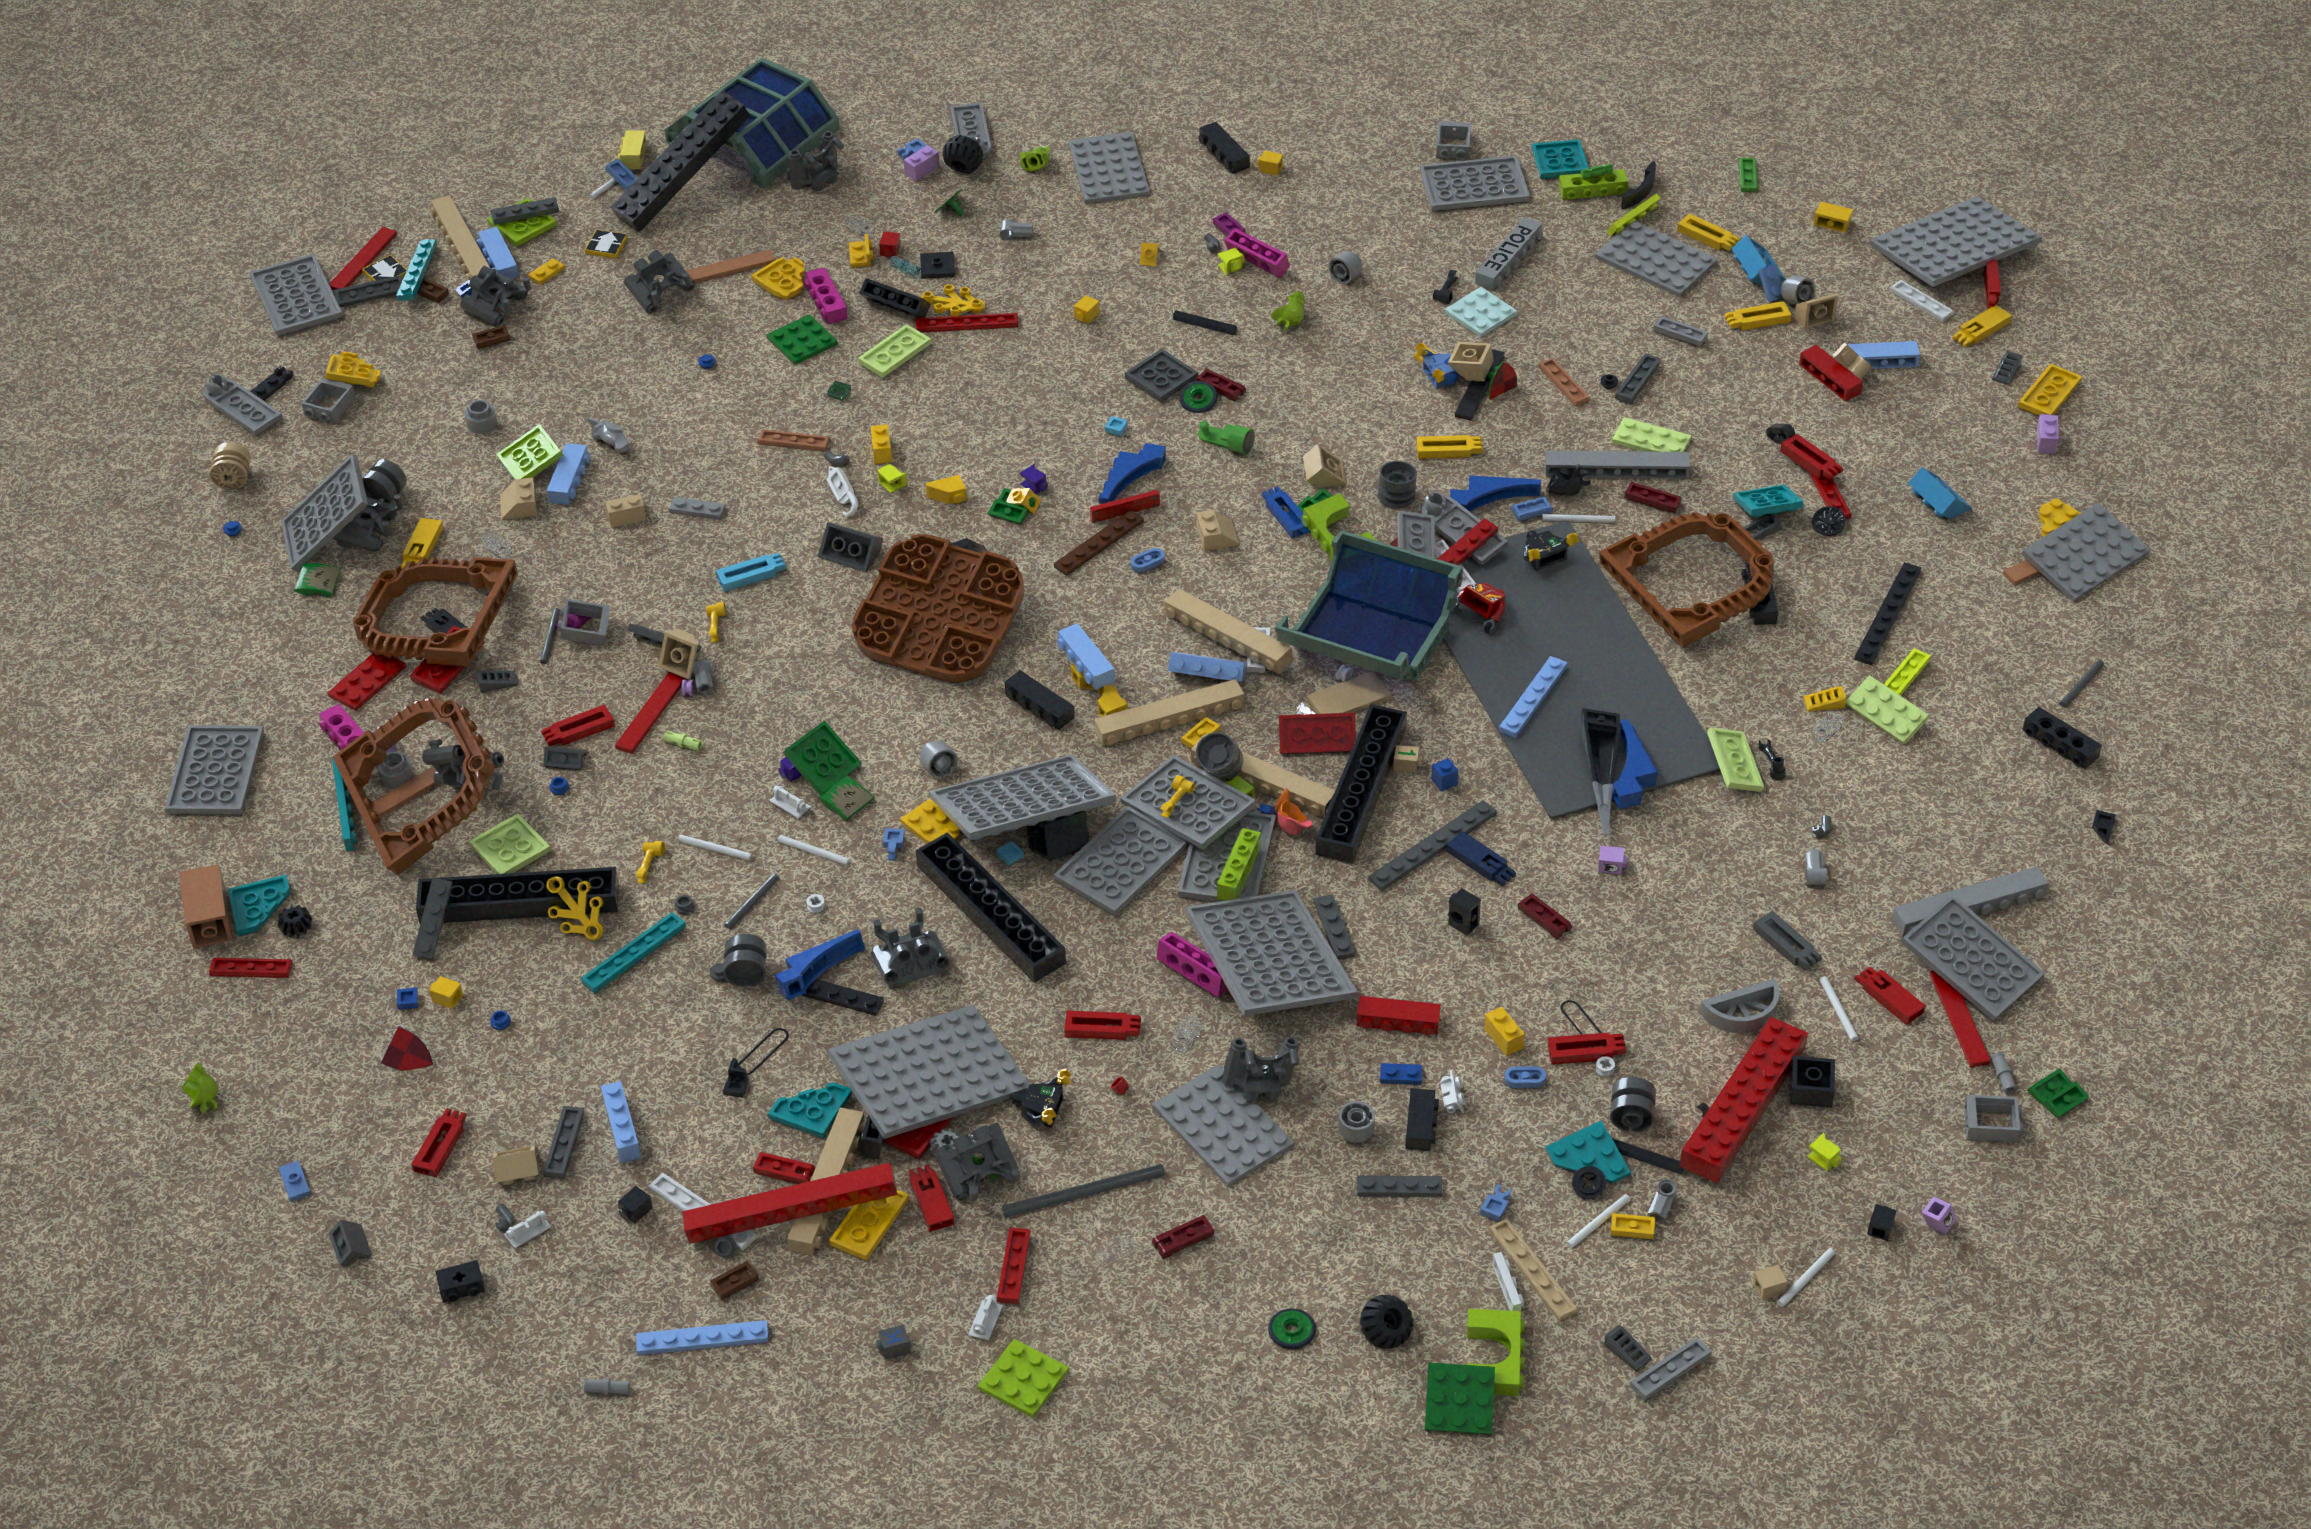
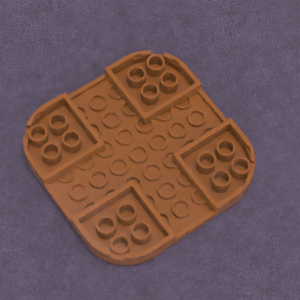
[852,534,1025,682]

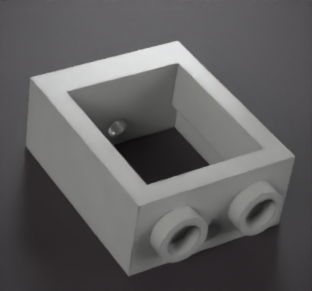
[1436,121,1471,159]
[301,378,356,424]
[557,599,610,645]
[1964,1095,2024,1143]

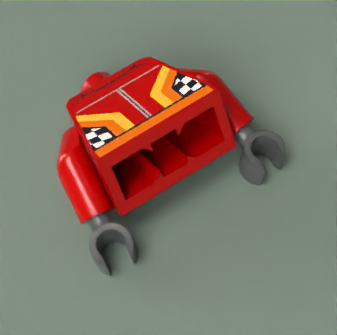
[1453,583,1506,635]

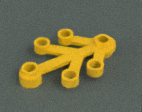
[921,284,985,316]
[547,876,604,941]

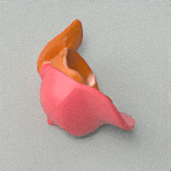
[1276,788,1312,835]

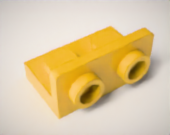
[848,234,874,268]

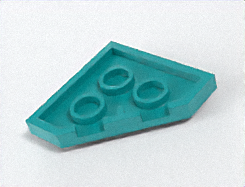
[228,874,291,936]
[768,1082,853,1139]
[1545,1120,1631,1183]

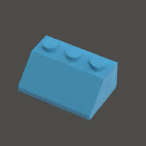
[1732,235,1786,286]
[1908,467,1972,519]

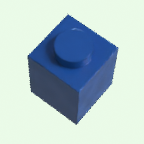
[1431,758,1459,792]

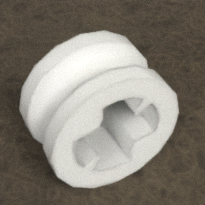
[1336,664,1353,682]
[806,894,825,913]
[1596,1057,1615,1076]

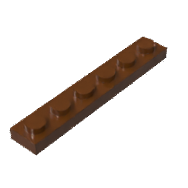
[1054,510,1144,576]

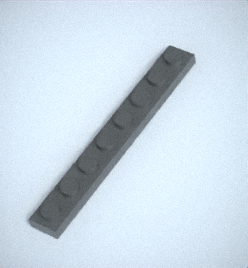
[1368,800,1497,891]

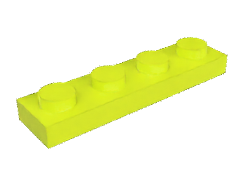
[1606,193,1661,236]
[1884,648,1931,696]

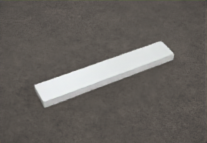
[648,1173,757,1252]

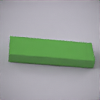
[1739,158,1758,192]

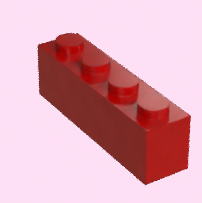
[1799,344,1863,402]
[1356,996,1441,1035]

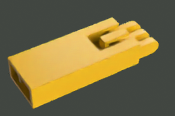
[1677,213,1740,251]
[1724,301,1791,331]
[1952,305,2012,348]
[1416,435,1483,459]
[401,518,444,569]

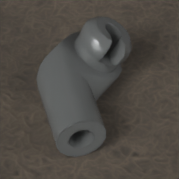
[1204,233,1220,252]
[824,451,850,467]
[1812,815,1832,838]
[496,1204,514,1232]

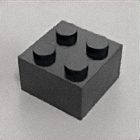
[1790,1056,1835,1107]

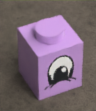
[1598,846,1627,874]
[1922,1196,1957,1235]

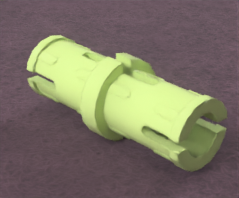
[663,730,703,752]

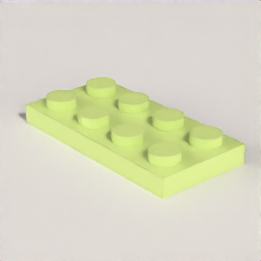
[858,324,931,378]
[1612,417,1691,452]
[1845,675,1929,744]
[1707,727,1764,792]

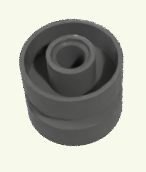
[362,459,407,504]
[1196,732,1243,780]
[723,934,767,986]
[1610,1077,1656,1132]

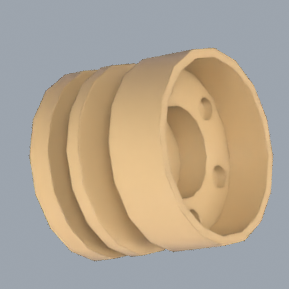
[209,442,251,489]

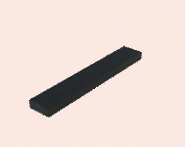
[1455,349,1505,421]

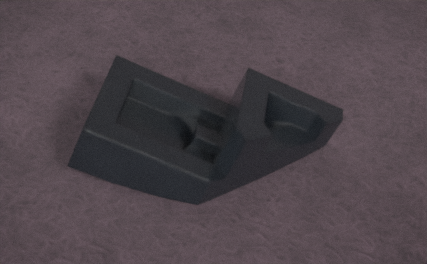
[2092,810,2116,844]
[723,1058,749,1098]

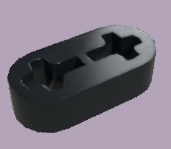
[1766,424,1795,442]

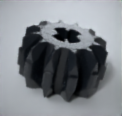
[277,905,312,938]

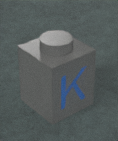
[876,1324,911,1360]

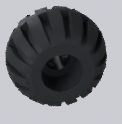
[943,135,983,174]
[1360,1294,1413,1349]

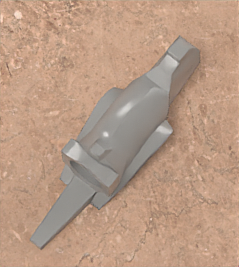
[588,418,629,452]

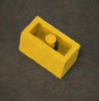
[1814,201,1853,233]
[871,424,892,464]
[1484,1007,1525,1056]

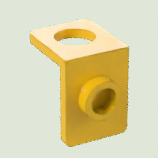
[1140,242,1160,266]
[1006,488,1041,514]

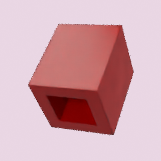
[879,231,901,258]

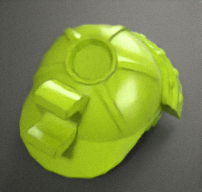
[1271,291,1305,331]
[182,1062,218,1113]

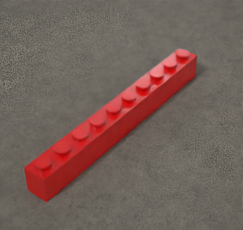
[682,1163,898,1244]

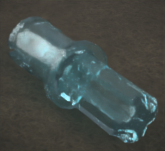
[890,256,921,275]

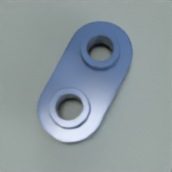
[1131,548,1165,573]
[1504,1066,1546,1088]

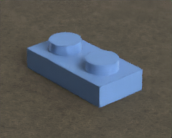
[605,159,637,191]
[1758,264,1783,302]

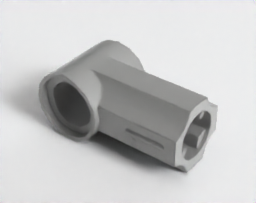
[999,219,1033,240]
[692,660,713,694]
[1805,849,1827,886]
[1647,1179,1677,1223]

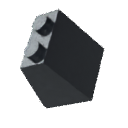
[1026,811,1090,861]

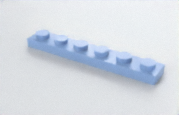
[1499,656,1567,738]
[636,1320,768,1355]

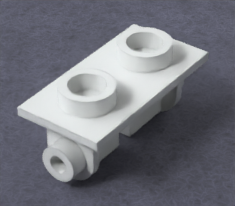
[769,786,811,818]
[1440,1070,1466,1114]
[504,1211,551,1248]
[968,1295,1003,1341]

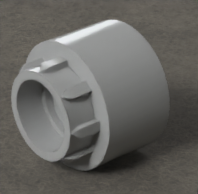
[1328,251,1362,285]
[1781,275,1816,306]
[465,400,497,434]
[920,740,958,778]
[378,751,413,789]
[1339,1101,1375,1143]

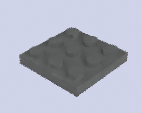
[1125,349,1198,402]

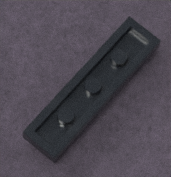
[802,979,884,1016]

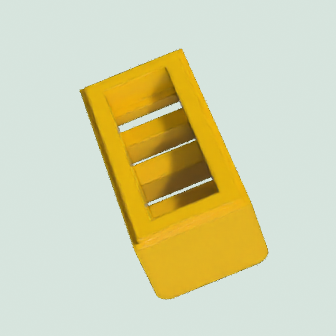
[1803,686,1846,712]

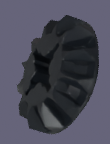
[1572,1166,1606,1199]

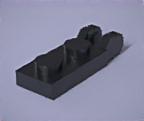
[250,366,294,401]

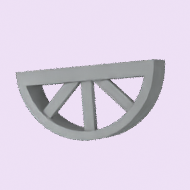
[1700,979,1779,1033]

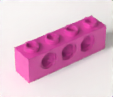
[1225,228,1290,278]
[804,267,848,324]
[319,704,364,751]
[1156,931,1228,997]

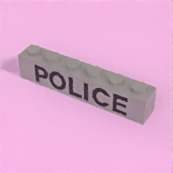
[1475,217,1543,291]

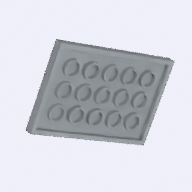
[1068,132,1150,204]
[1420,155,1530,211]
[1595,221,1718,297]
[249,254,343,336]
[281,454,368,571]
[2021,502,2151,602]
[165,725,264,814]
[1120,755,1257,850]
[1054,806,1189,916]
[1178,812,1276,902]
[1901,894,2045,1022]
[1152,1064,1294,1187]

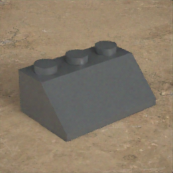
[818,522,884,572]

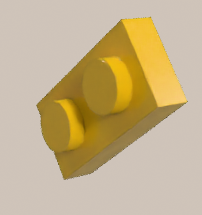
[528,258,565,285]
[1181,717,1221,749]
[1611,1213,1655,1240]

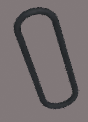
[1560,1000,1602,1047]
[738,1028,789,1075]

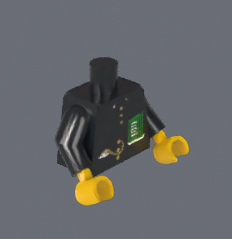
[1523,530,1579,571]
[1012,1069,1072,1128]

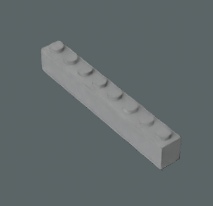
[1545,451,1690,479]
[1892,866,2049,936]

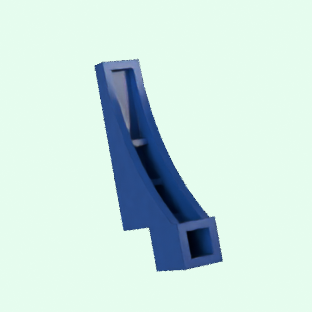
[1098,443,1166,504]
[1450,475,1541,512]
[1612,719,1658,809]
[775,929,865,1000]

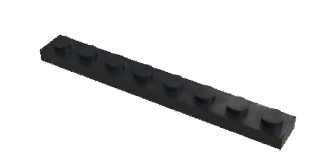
[1854,562,1922,666]

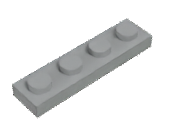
[1630,1337,1712,1401]

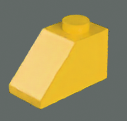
[925,475,967,504]

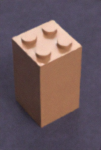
[179,864,233,949]

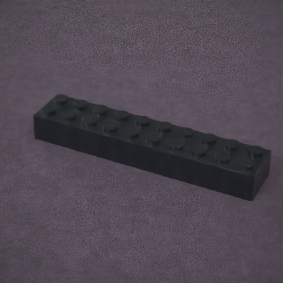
[611,90,750,232]
[1315,704,1407,863]
[916,832,1066,983]
[416,867,619,924]

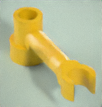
[706,602,726,643]
[1160,775,1195,818]
[635,841,665,884]

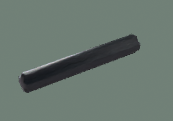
[1173,310,1237,335]
[1612,1138,1684,1174]

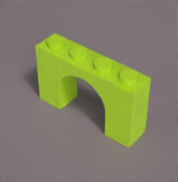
[1301,493,1376,570]
[1467,1309,1525,1396]

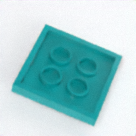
[1531,139,1589,179]
[1733,484,1804,518]

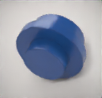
[698,354,716,369]
[223,521,242,536]
[549,777,569,795]
[1257,803,1276,815]
[490,1010,511,1030]

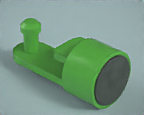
[1198,421,1255,455]

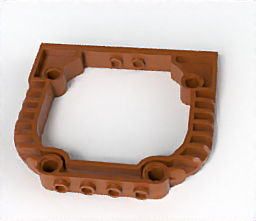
[1599,512,1774,648]
[353,557,518,666]
[333,698,495,875]

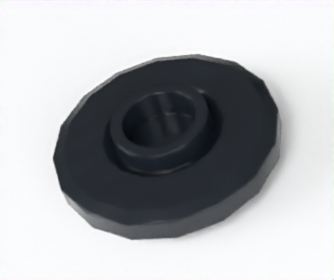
[1811,506,1846,536]

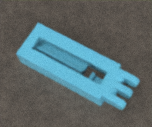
[716,553,786,592]

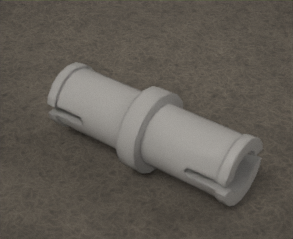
[1991,1053,2017,1094]
[584,1378,630,1396]

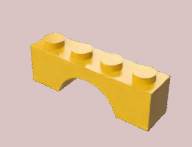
[1071,664,1128,717]

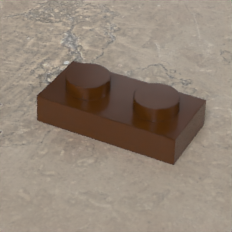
[417,277,449,303]
[472,325,510,349]
[710,1261,759,1300]

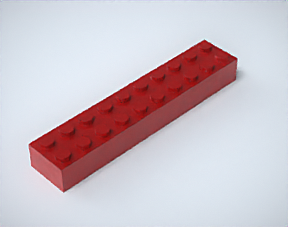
[1679,1017,1808,1183]

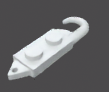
[826,466,858,517]

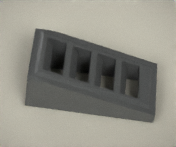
[1992,351,2022,385]
[1743,514,1782,540]
[476,671,518,693]
[1604,1325,1652,1372]

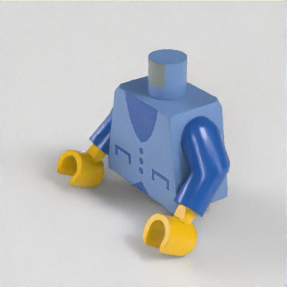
[1415,342,1460,389]

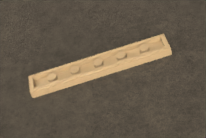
[1489,1218,1578,1322]

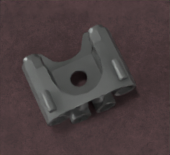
[787,131,844,191]
[623,250,695,313]
[460,265,532,326]
[334,494,403,552]
[422,739,504,790]
[871,908,951,989]
[1221,1037,1300,1101]
[933,1122,1020,1201]

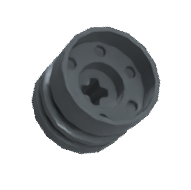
[1378,461,1417,508]

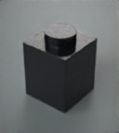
[618,1186,653,1224]
[1867,1204,1897,1241]

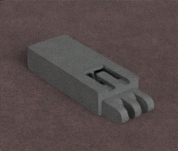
[1753,911,1822,970]

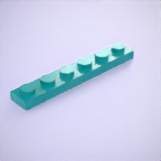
[396,239,438,301]
[332,757,357,851]
[581,912,686,994]

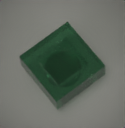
[827,381,851,401]

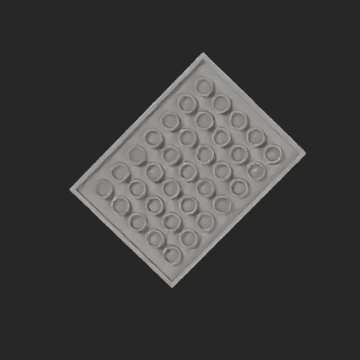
[1870,196,2042,287]
[929,754,1117,840]
[1185,890,1357,1016]
[828,1004,1030,1139]

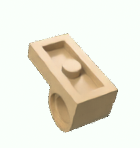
[1833,342,1872,379]

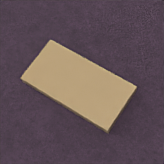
[1307,671,1391,714]

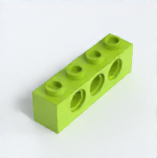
[1558,169,1628,200]
[1217,828,1261,901]

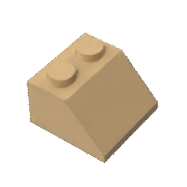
[1795,293,1838,329]
[1448,342,1494,382]
[1303,444,1347,488]
[500,478,537,520]
[604,494,646,528]
[1196,510,1240,551]
[658,629,698,679]
[492,1145,539,1185]

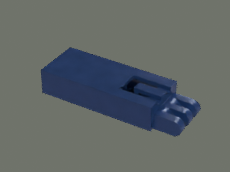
[1446,831,1516,886]

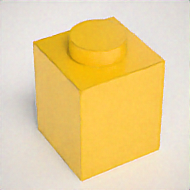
[1257,150,1283,176]
[1074,295,1100,324]
[429,976,463,1009]

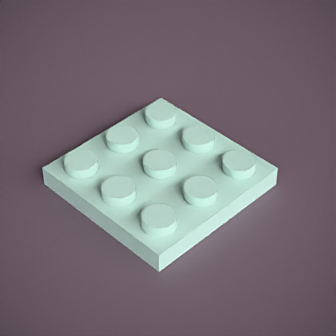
[1445,287,1517,337]

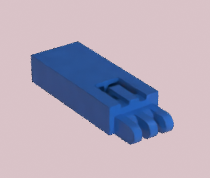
[1262,486,1311,539]

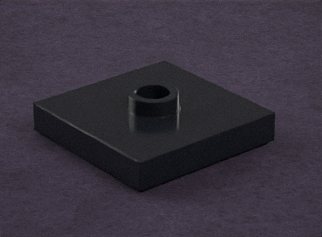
[920,251,955,279]

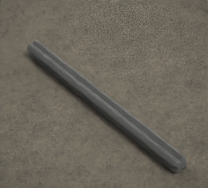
[1002,1164,1165,1218]

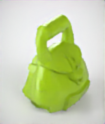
[1020,146,1050,172]

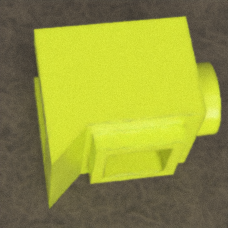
[1218,248,1245,276]
[877,464,907,493]
[1807,1133,1842,1171]

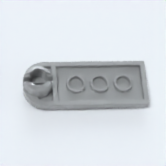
[950,103,991,160]
[204,374,283,436]
[1422,492,1508,566]
[1397,511,1436,595]

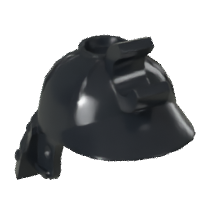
[1546,464,1591,496]

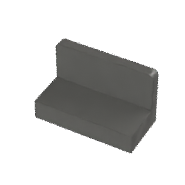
[543,746,587,769]
[329,1220,372,1266]

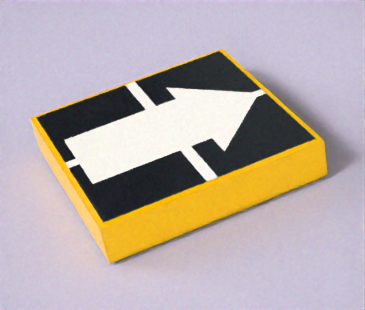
[585,229,628,259]
[362,255,407,281]

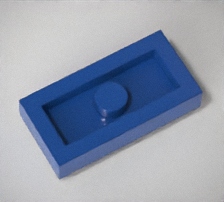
[1380,1063,1422,1085]

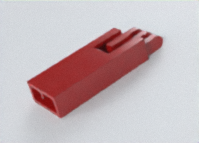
[1983,259,2001,310]
[1780,434,1843,480]
[541,704,615,746]
[1854,967,1926,1025]
[1064,1010,1141,1040]
[1548,1032,1627,1065]
[411,1108,467,1178]
[908,1164,955,1232]

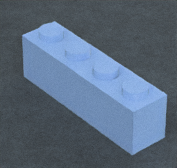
[477,227,519,279]
[1848,341,1920,369]
[547,443,590,505]
[1057,623,1115,690]
[1168,652,1248,682]
[601,1081,641,1163]

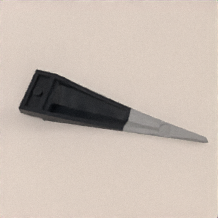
[1581,708,1621,838]

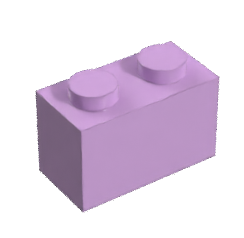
[904,145,940,181]
[2037,414,2059,454]

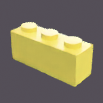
[618,130,647,169]

